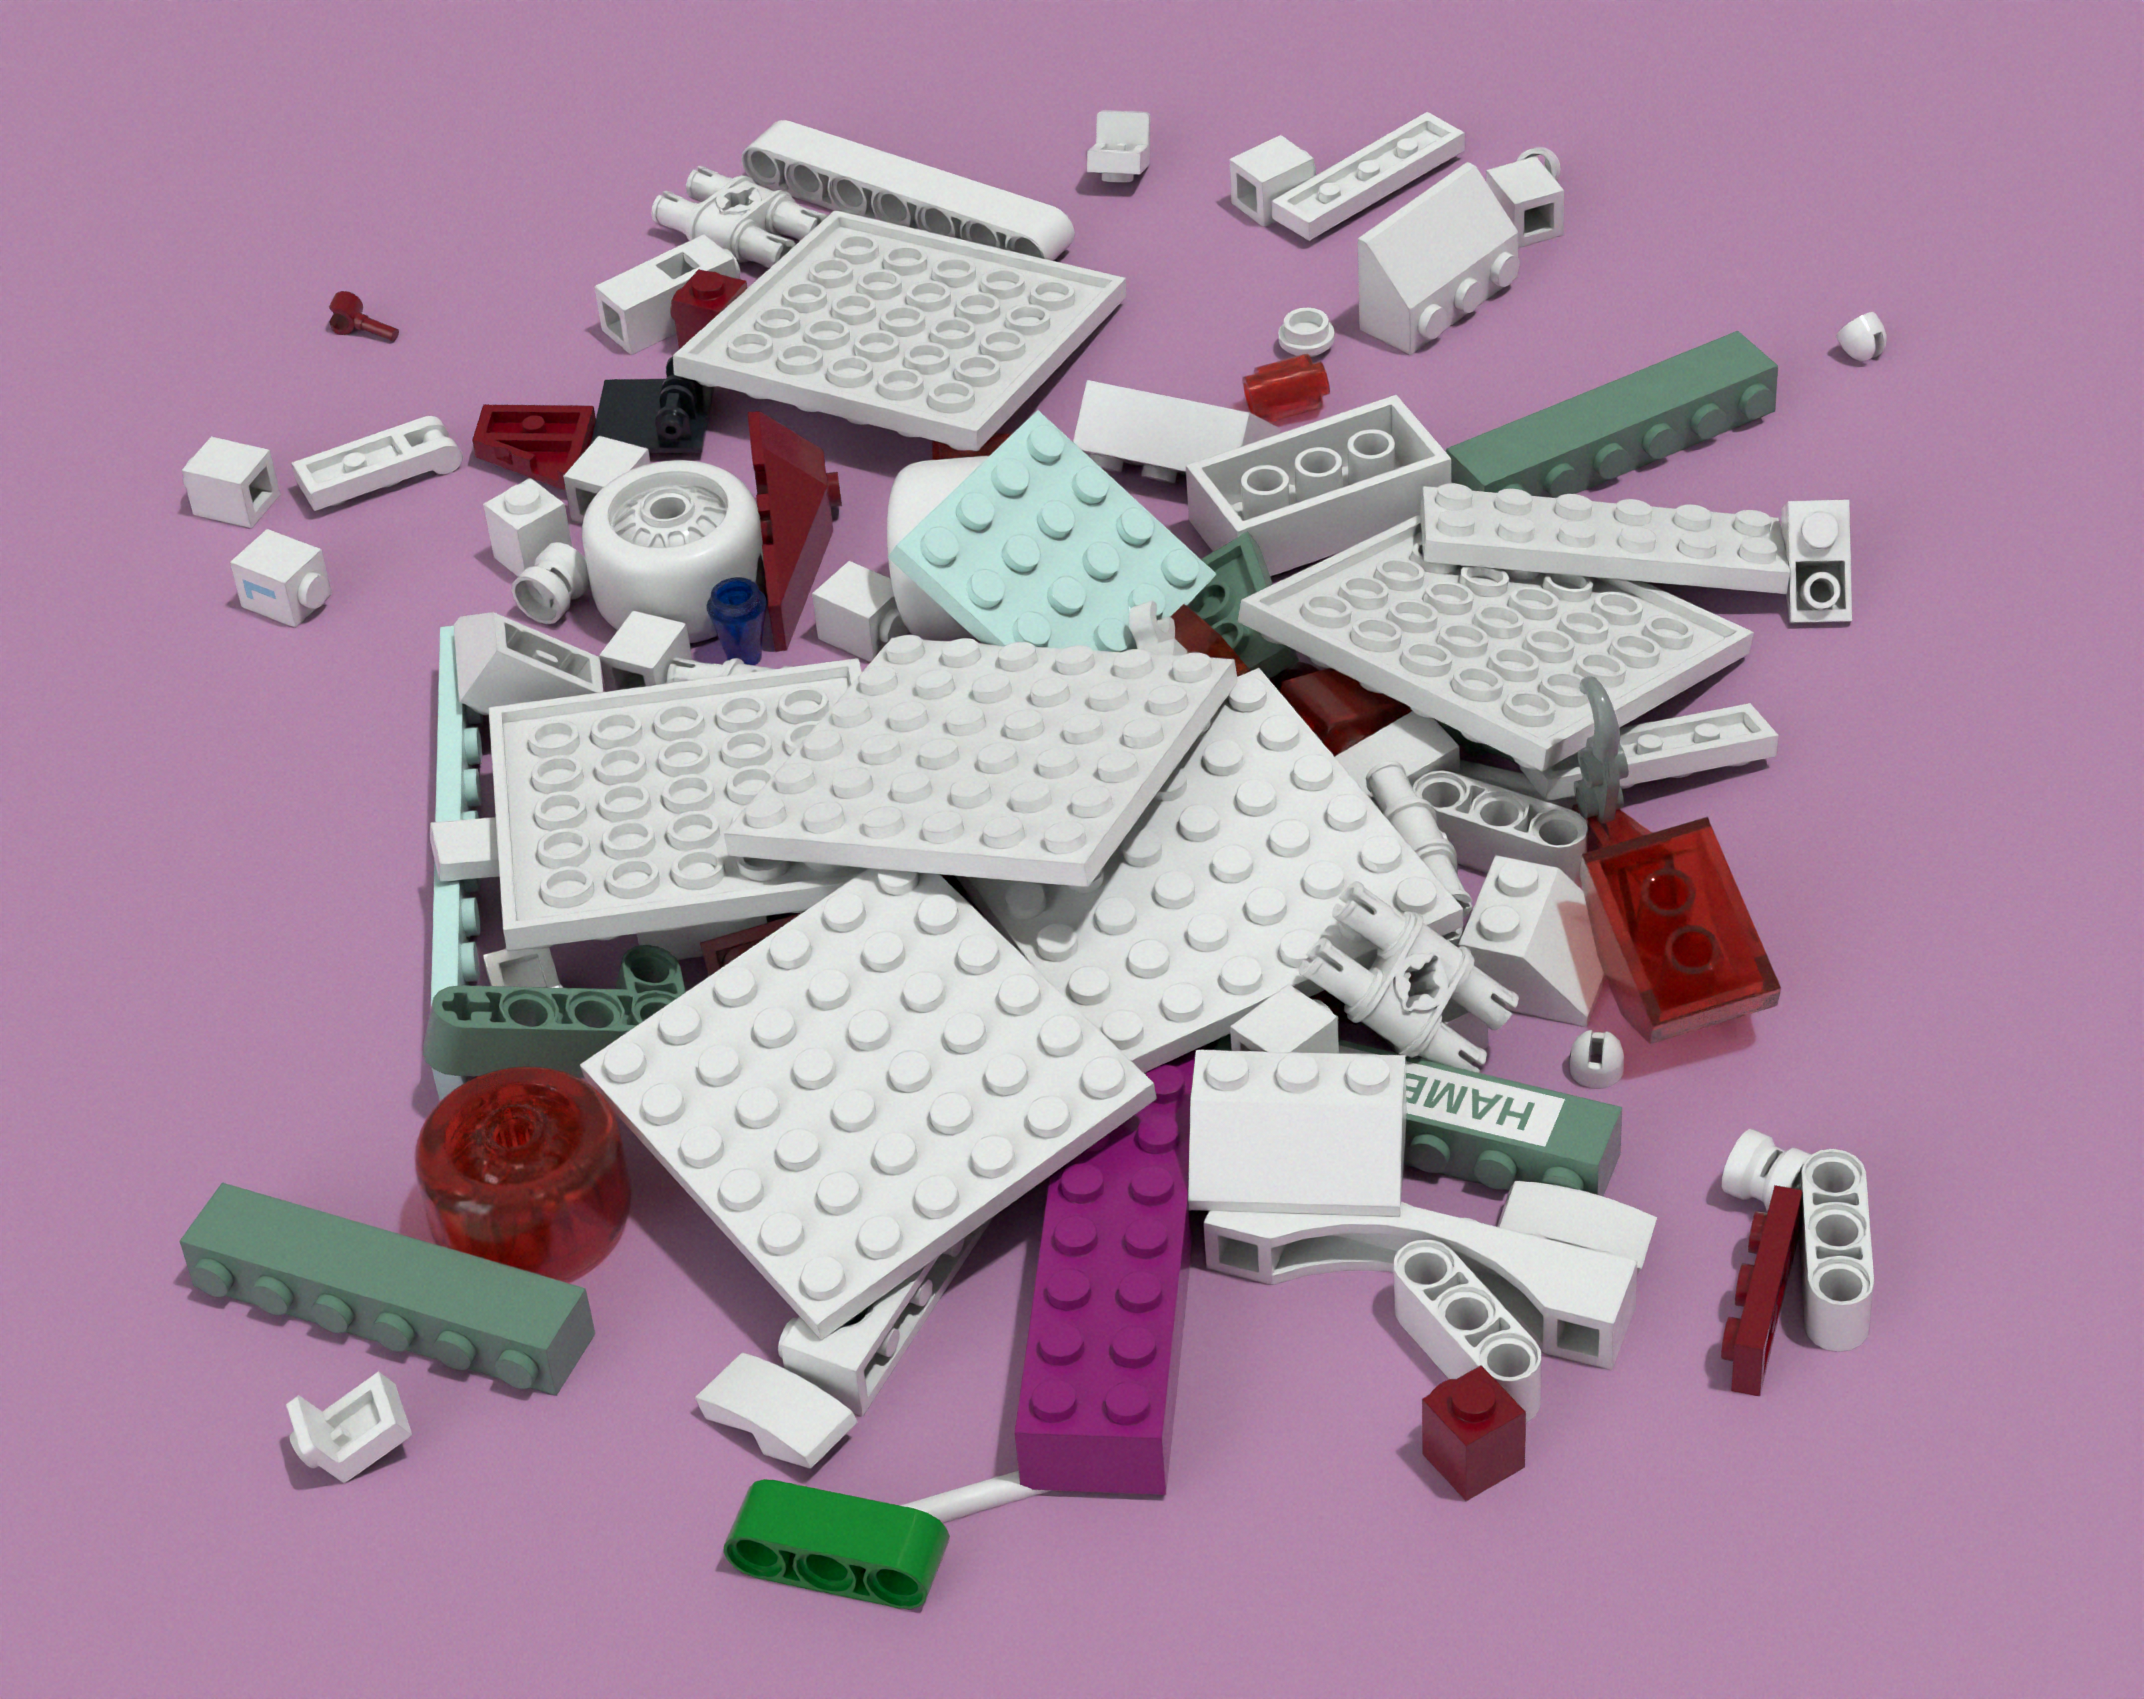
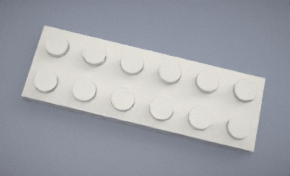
[1420,483,1790,594]

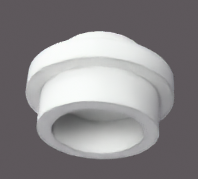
[1278,308,1335,358]

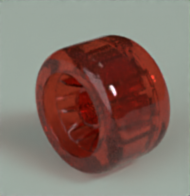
[414,1066,631,1281]

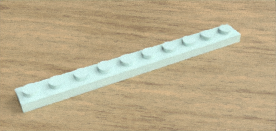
[431,626,483,1105]

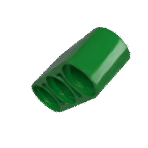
[723,1479,950,1609]

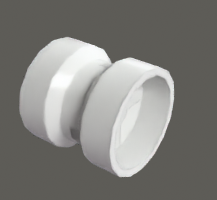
[511,542,591,624]
[1722,1129,1811,1211]

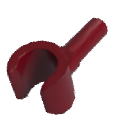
[329,291,399,342]

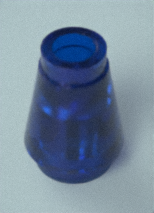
[706,577,766,666]

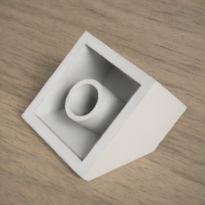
[1459,855,1622,1027]

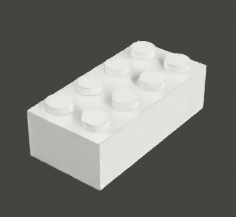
[1186,395,1451,576]

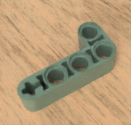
[423,945,686,1078]

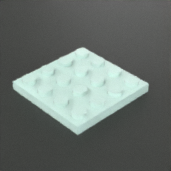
[888,410,1217,652]

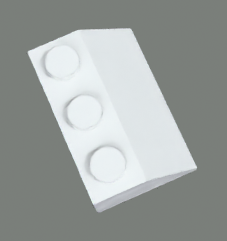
[1358,162,1520,355]
[1073,380,1281,484]
[1188,1050,1407,1216]

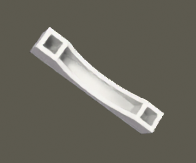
[1204,1202,1638,1370]

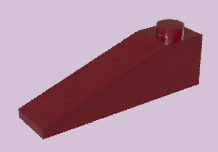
[748,411,842,652]

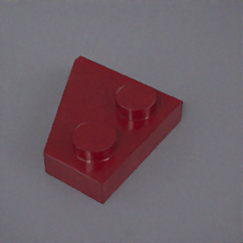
[472,404,596,491]

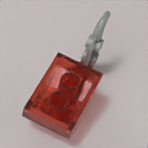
[1572,677,1781,1044]

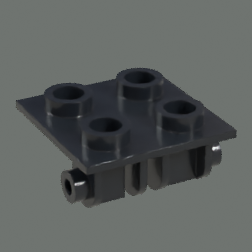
[591,356,714,454]

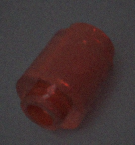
[1242,353,1330,423]

